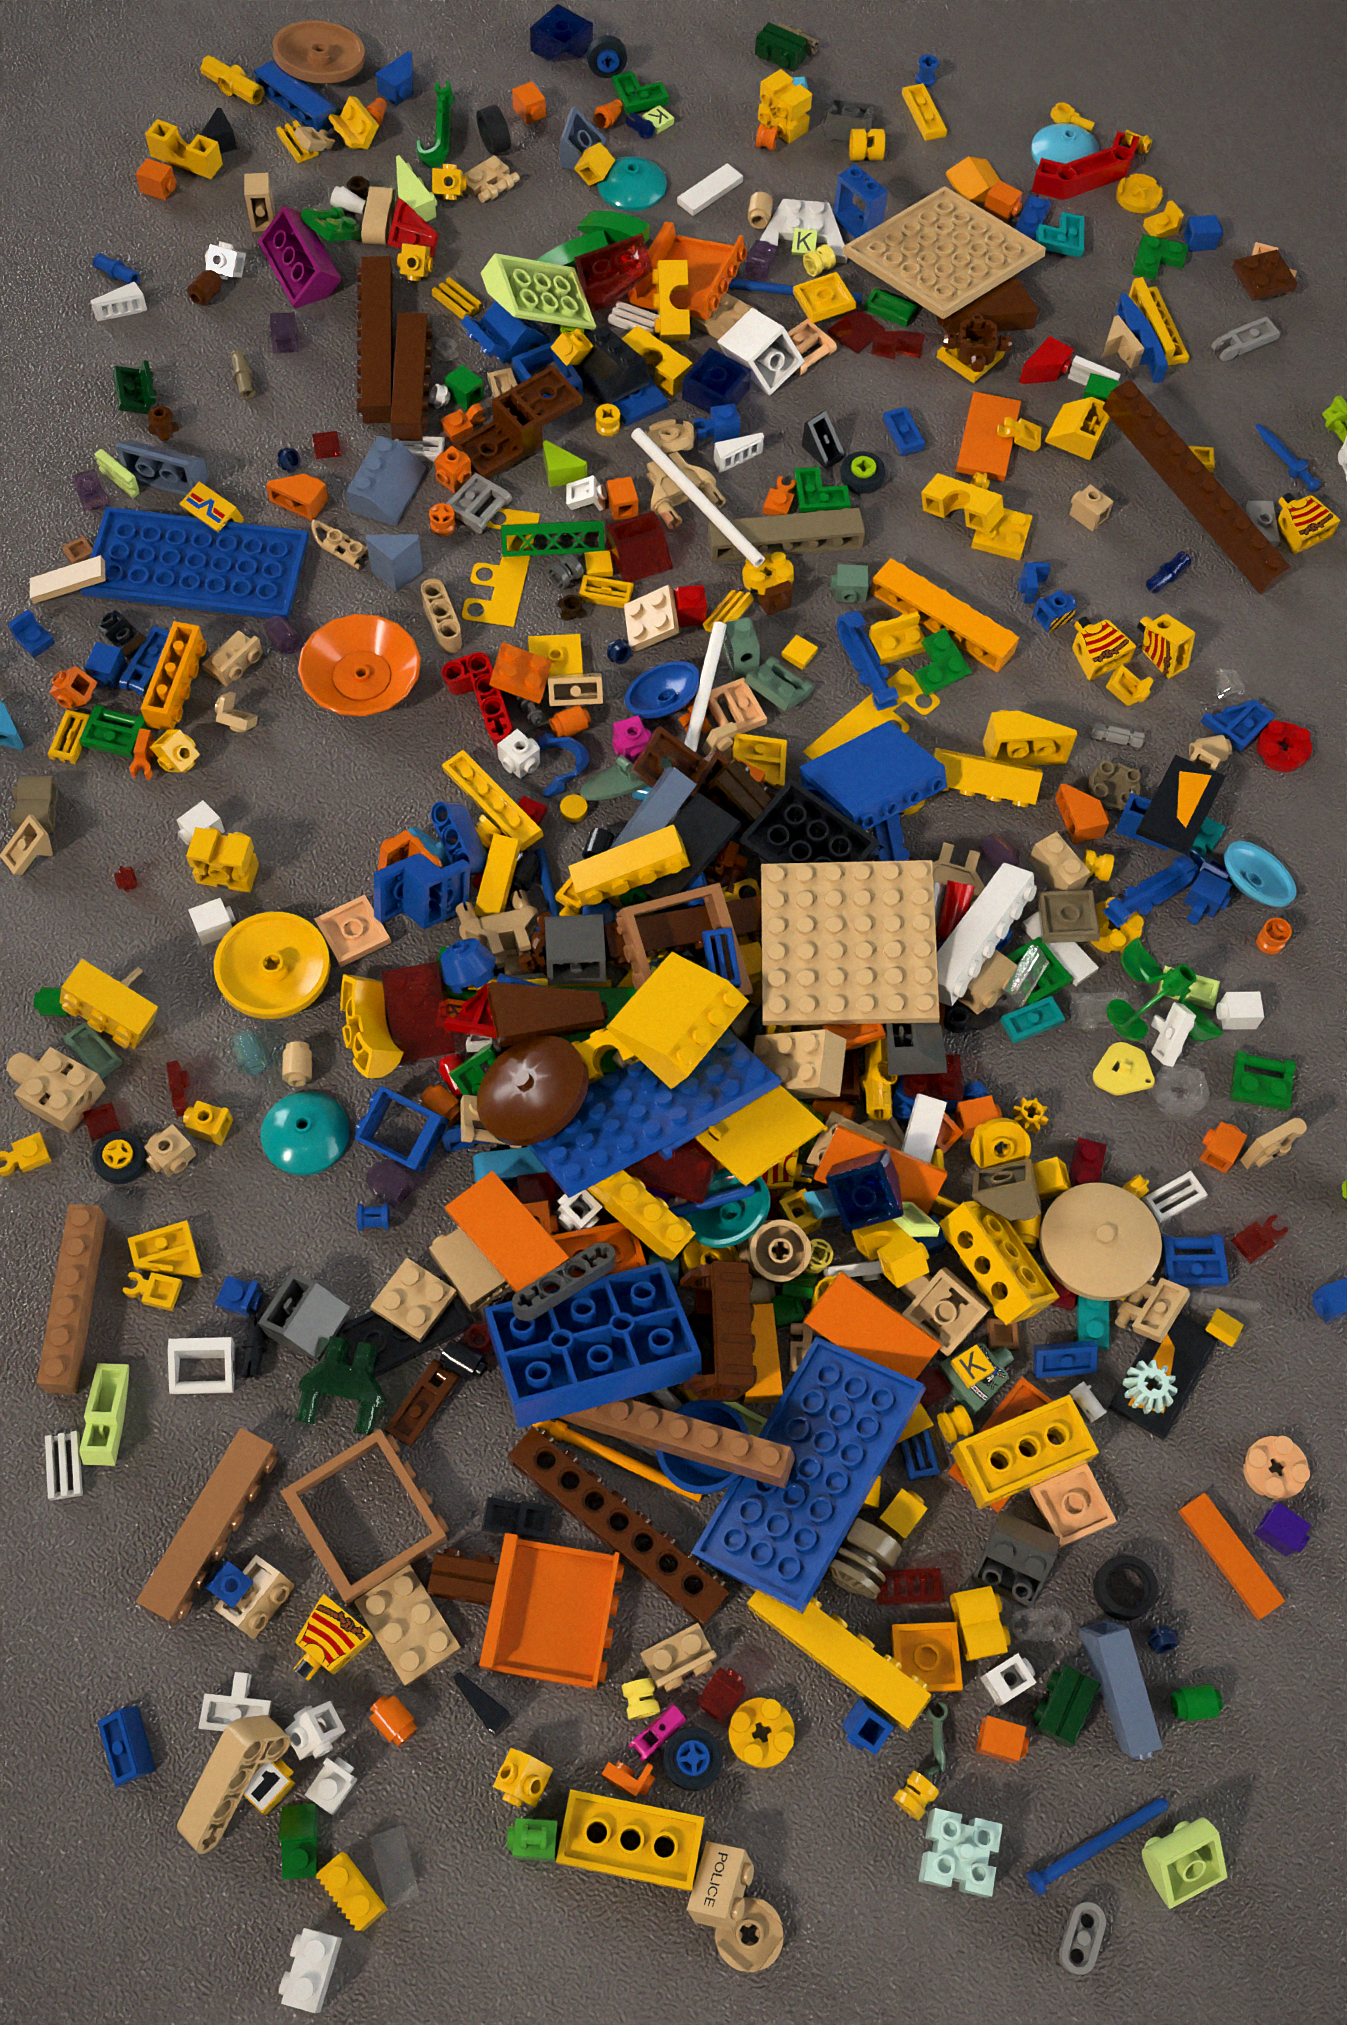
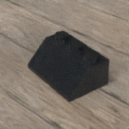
[572,326,649,404]

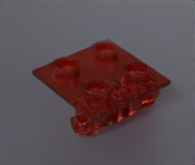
[903,1054,963,1100]

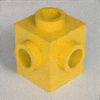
[432,164,467,200]
[397,243,433,281]
[149,729,200,773]
[493,1748,553,1808]

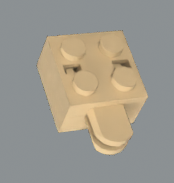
[7,1047,106,1134]
[899,1267,992,1357]

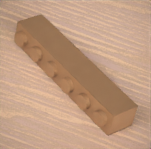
[37,1204,107,1395]
[136,1428,278,1625]

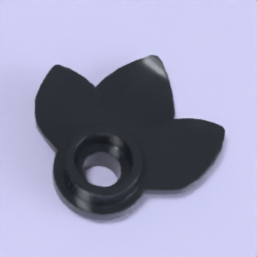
[944,999,997,1033]

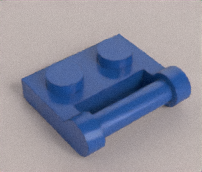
[1161,1234,1229,1287]

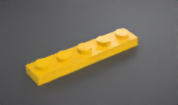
[442,750,544,851]

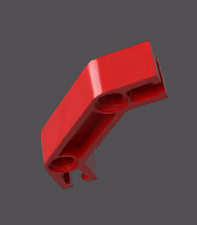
[1031,131,1139,200]

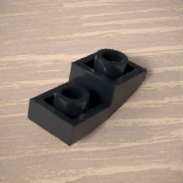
[96,610,147,657]

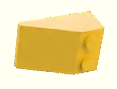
[983,710,1077,766]

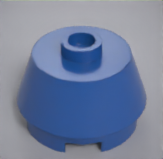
[441,938,497,993]

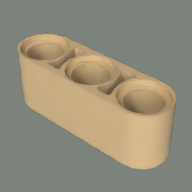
[361,186,395,245]
[421,578,462,654]

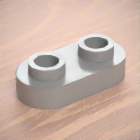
[1059,1902,1106,1975]

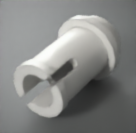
[1069,1381,1107,1423]

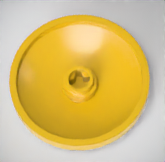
[214,912,331,1019]

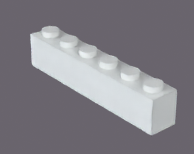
[937,863,1037,1006]

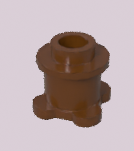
[147,406,179,441]

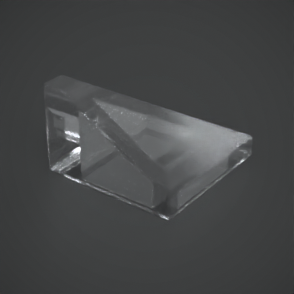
[1216,668,1246,700]

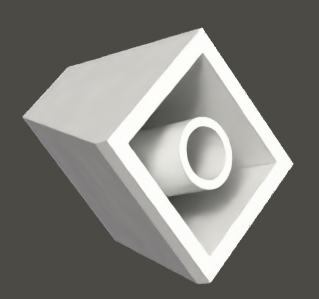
[717,308,805,396]

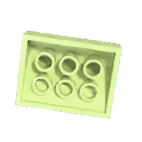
[481,253,596,330]

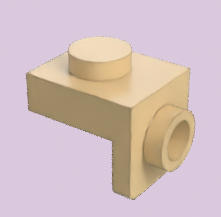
[215,692,258,732]

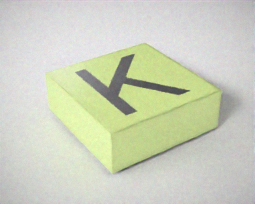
[642,105,674,134]
[791,228,817,256]

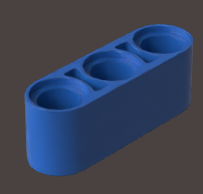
[431,801,488,874]

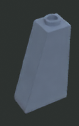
[611,767,697,849]
[1078,1620,1163,1760]

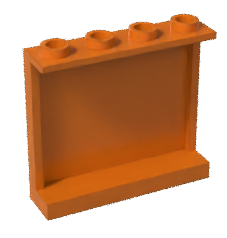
[627,221,747,320]
[479,1533,625,1690]

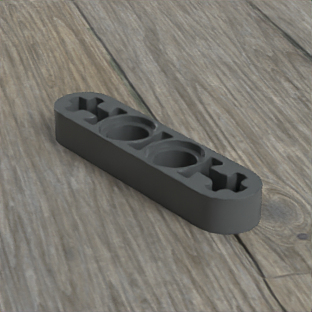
[512,1243,616,1321]

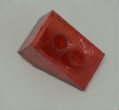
[574,234,653,312]
[381,962,456,1063]

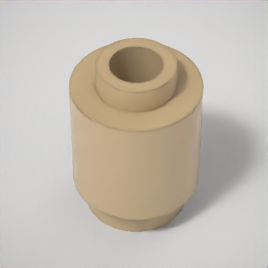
[748,192,773,229]
[1189,735,1232,762]
[282,1041,312,1087]

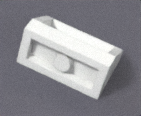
[168,1337,237,1394]

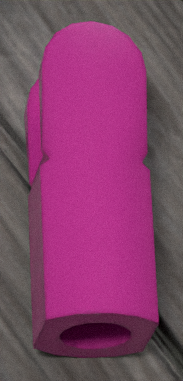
[628,1703,687,1762]

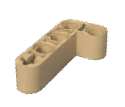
[177,1715,291,1854]

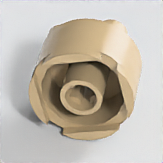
[747,1220,811,1282]

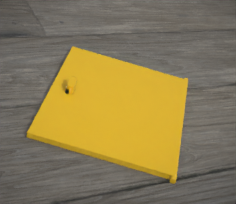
[695,1085,828,1186]

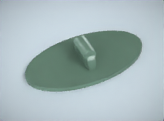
[580,756,672,801]

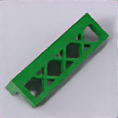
[501,520,605,557]

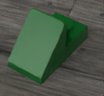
[278,1804,318,1880]

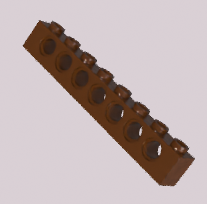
[508,1427,729,1628]

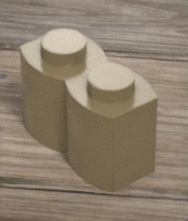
[11,775,58,833]

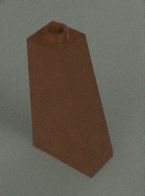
[936,277,1039,334]
[487,982,608,1048]

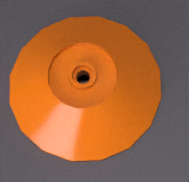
[298,614,421,717]

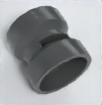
[547,554,584,590]

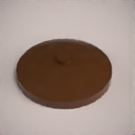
[477,1035,589,1146]

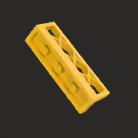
[1129,277,1189,366]

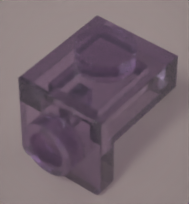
[744,240,779,282]
[71,469,109,511]

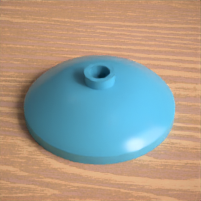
[1031,123,1100,165]
[1224,841,1296,907]

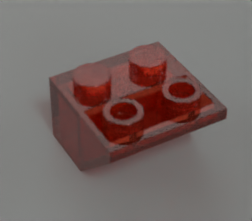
[606,511,673,582]

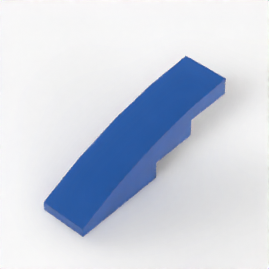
[1116,293,1168,383]

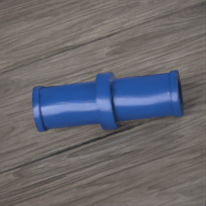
[93,253,140,284]

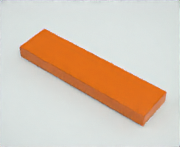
[1177,1492,1285,1620]

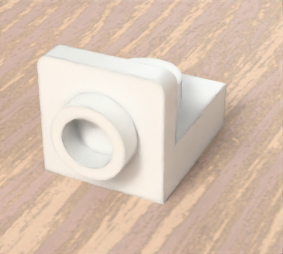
[566,476,607,511]
[305,1757,357,1815]

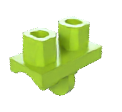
[1322,395,1347,443]

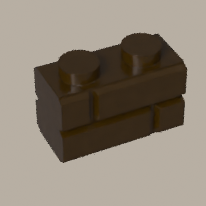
[706,759,772,826]

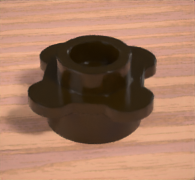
[347,176,370,198]
[558,594,586,621]

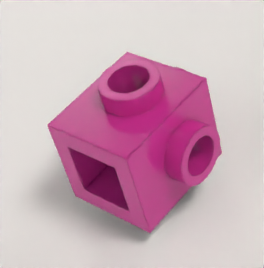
[612,715,651,762]

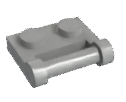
[446,473,512,534]

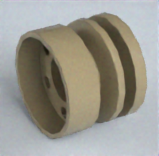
[825,1517,902,1599]

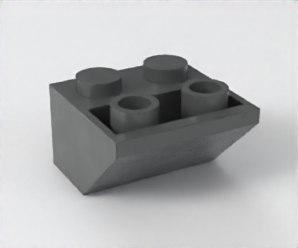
[545,915,606,985]
[884,1023,947,1075]
[258,1271,352,1362]
[972,1510,1060,1608]

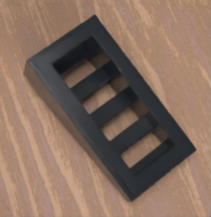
[453,1672,511,1738]

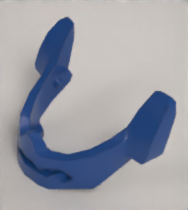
[536,733,589,797]

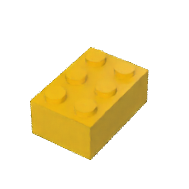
[59,959,158,1050]

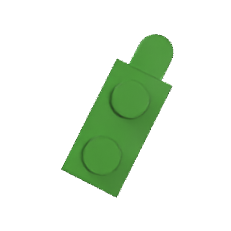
[507,1818,559,1861]

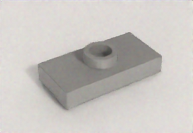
[1246,501,1280,547]

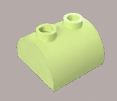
[1142,1817,1228,1909]

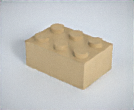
[753,1029,847,1099]

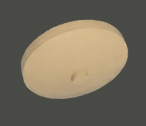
[1039,1183,1162,1301]

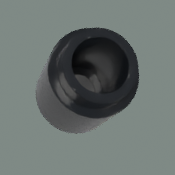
[510,850,539,893]
[440,1339,488,1382]

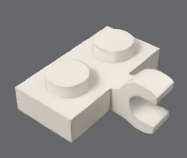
[1151,1002,1196,1067]
[198,1672,273,1732]

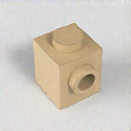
[1069,484,1114,532]

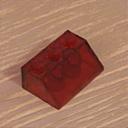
[623,1133,721,1205]

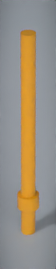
[532,1420,703,1502]

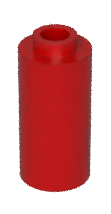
[936,880,975,942]

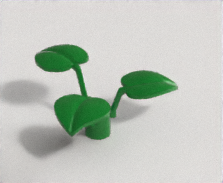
[1106,937,1224,1042]

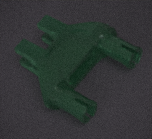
[294,1336,386,1436]

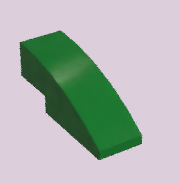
[577,211,650,253]
[536,230,610,275]

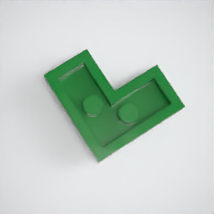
[612,71,669,114]
[1132,234,1189,280]
[794,467,851,513]
[913,628,971,697]

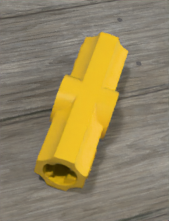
[200,55,265,106]
[859,1039,898,1122]

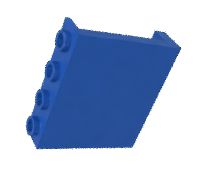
[799,721,947,831]

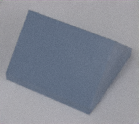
[560,106,606,170]
[366,534,423,592]

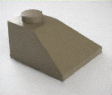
[972,1158,1041,1221]

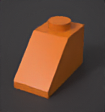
[266,473,329,521]
[1055,784,1110,844]

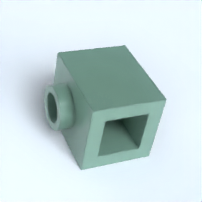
[830,564,868,603]

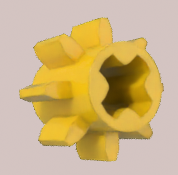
[1011,1097,1048,1134]

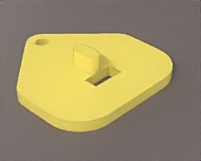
[1093,1042,1155,1096]

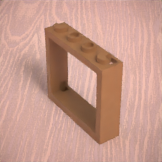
[616,883,754,997]
[280,1429,449,1607]

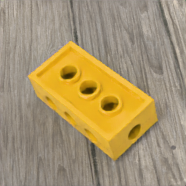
[938,1201,1060,1325]
[951,1394,1099,1510]
[556,1789,705,1892]

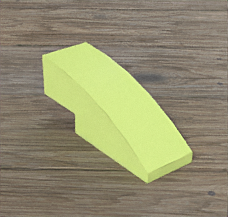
[79,1363,129,1466]

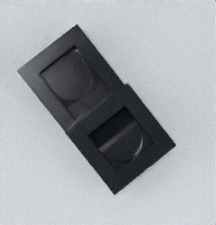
[481,1497,553,1540]

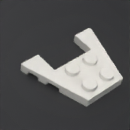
[755,199,847,264]

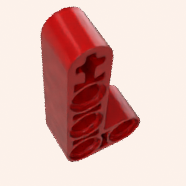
[441,652,514,750]

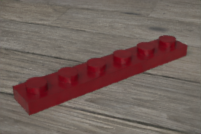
[1047,1137,1107,1311]

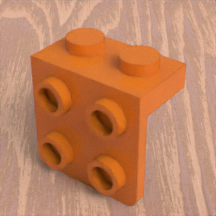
[378,829,443,870]

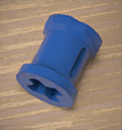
[916,54,939,87]
[357,1203,390,1231]

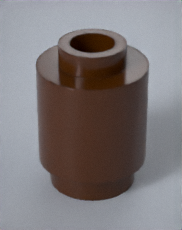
[187,270,222,306]

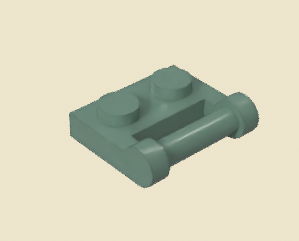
[744,656,814,712]

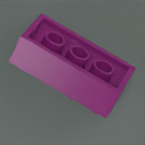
[257,205,342,308]

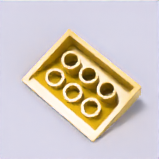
[606,952,749,1089]

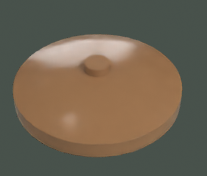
[273,20,365,83]

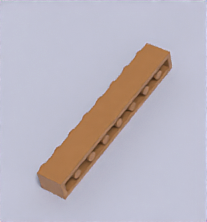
[554,1398,795,1488]

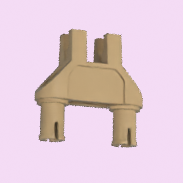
[647,451,726,529]
[933,842,985,907]
[456,890,539,969]

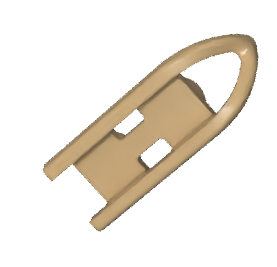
[311,519,369,570]

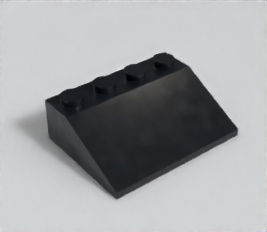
[739,778,880,864]

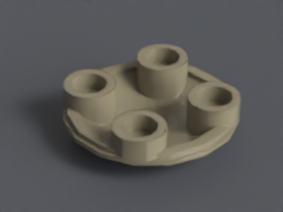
[1088,760,1141,811]

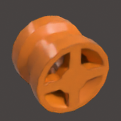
[755,123,779,151]
[429,503,456,536]

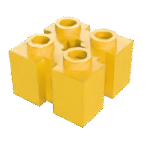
[758,69,812,144]
[186,827,259,893]

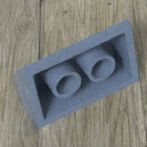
[346,435,427,526]
[116,441,209,496]

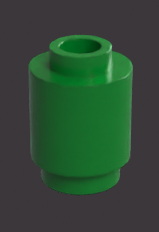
[34,987,70,1017]
[1171,1684,1223,1722]

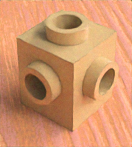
[144,1124,196,1178]

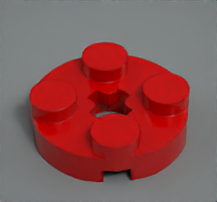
[1256,720,1312,772]

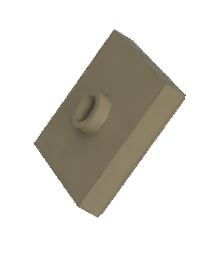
[1037,890,1100,943]

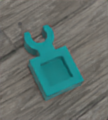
[1192,817,1226,856]

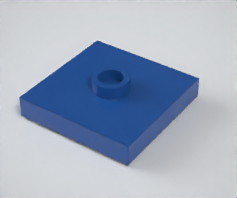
[611,376,668,426]

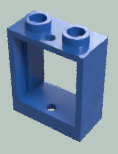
[833,164,888,238]
[512,341,583,398]
[354,1086,450,1173]

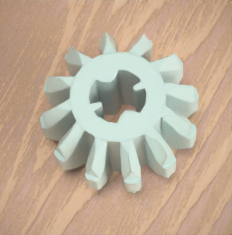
[1123,1360,1177,1414]

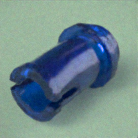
[626,112,655,139]

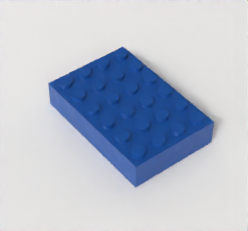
[485,1261,702,1428]

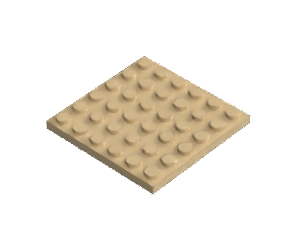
[843,186,1046,319]
[761,860,940,1025]

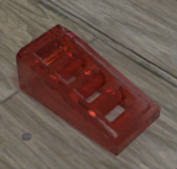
[877,1568,945,1605]

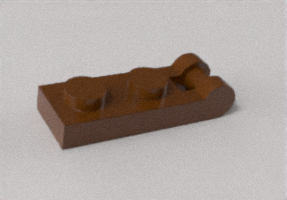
[384,1359,461,1448]

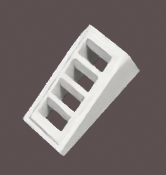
[91,282,147,321]
[714,433,764,473]

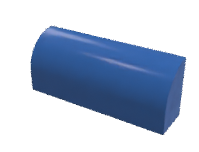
[254,61,342,132]

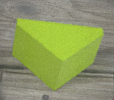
[543,440,587,487]

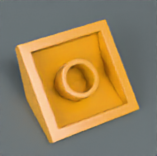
[946,156,1001,204]

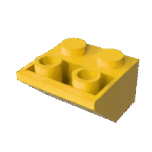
[1045,397,1110,461]

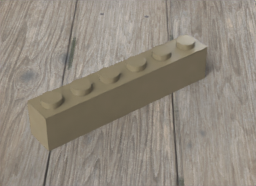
[708,508,865,562]

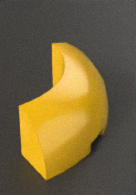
[340,974,403,1078]

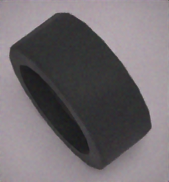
[476,104,511,155]
[1093,1555,1158,1621]

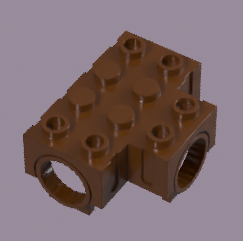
[680,1261,757,1402]

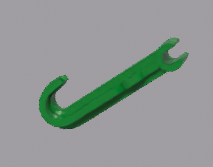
[417,81,455,167]

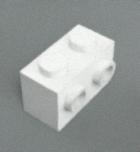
[279,1928,342,2013]

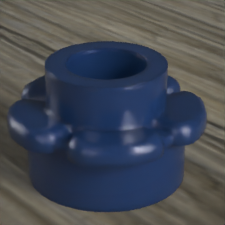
[277,447,301,473]
[607,639,631,664]
[1148,1625,1179,1654]

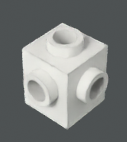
[205,241,246,280]
[497,729,540,779]
[555,1189,602,1231]
[285,1701,346,1760]

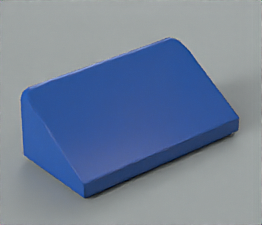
[97,1706,156,1787]

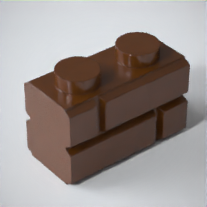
[427,1549,499,1607]

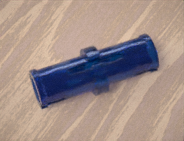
[1146,551,1191,594]

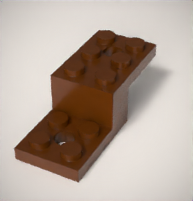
[453,365,583,480]
[629,726,776,838]

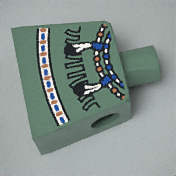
[722,618,760,681]
[935,1343,1014,1419]

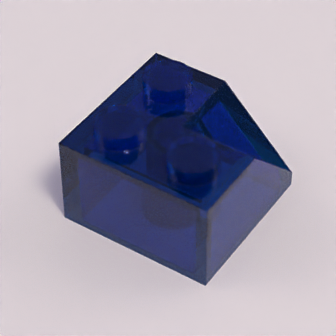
[530,4,593,61]
[682,347,751,414]
[825,1149,904,1232]

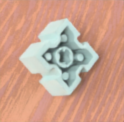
[918,1808,1002,1898]

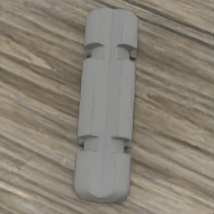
[1091,723,1145,748]

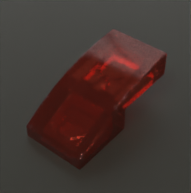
[871,331,926,360]

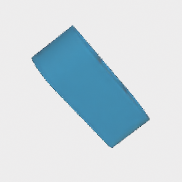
[473,1147,555,1187]

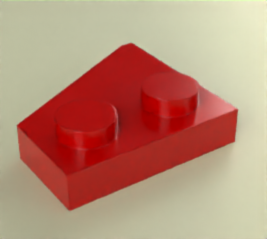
[387,198,439,259]
[444,983,497,1039]

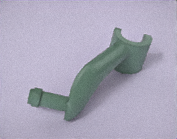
[923,1701,948,1778]

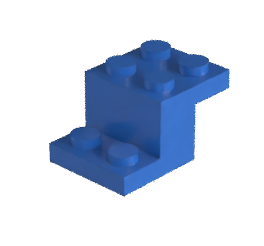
[460,300,550,364]
[374,852,470,930]

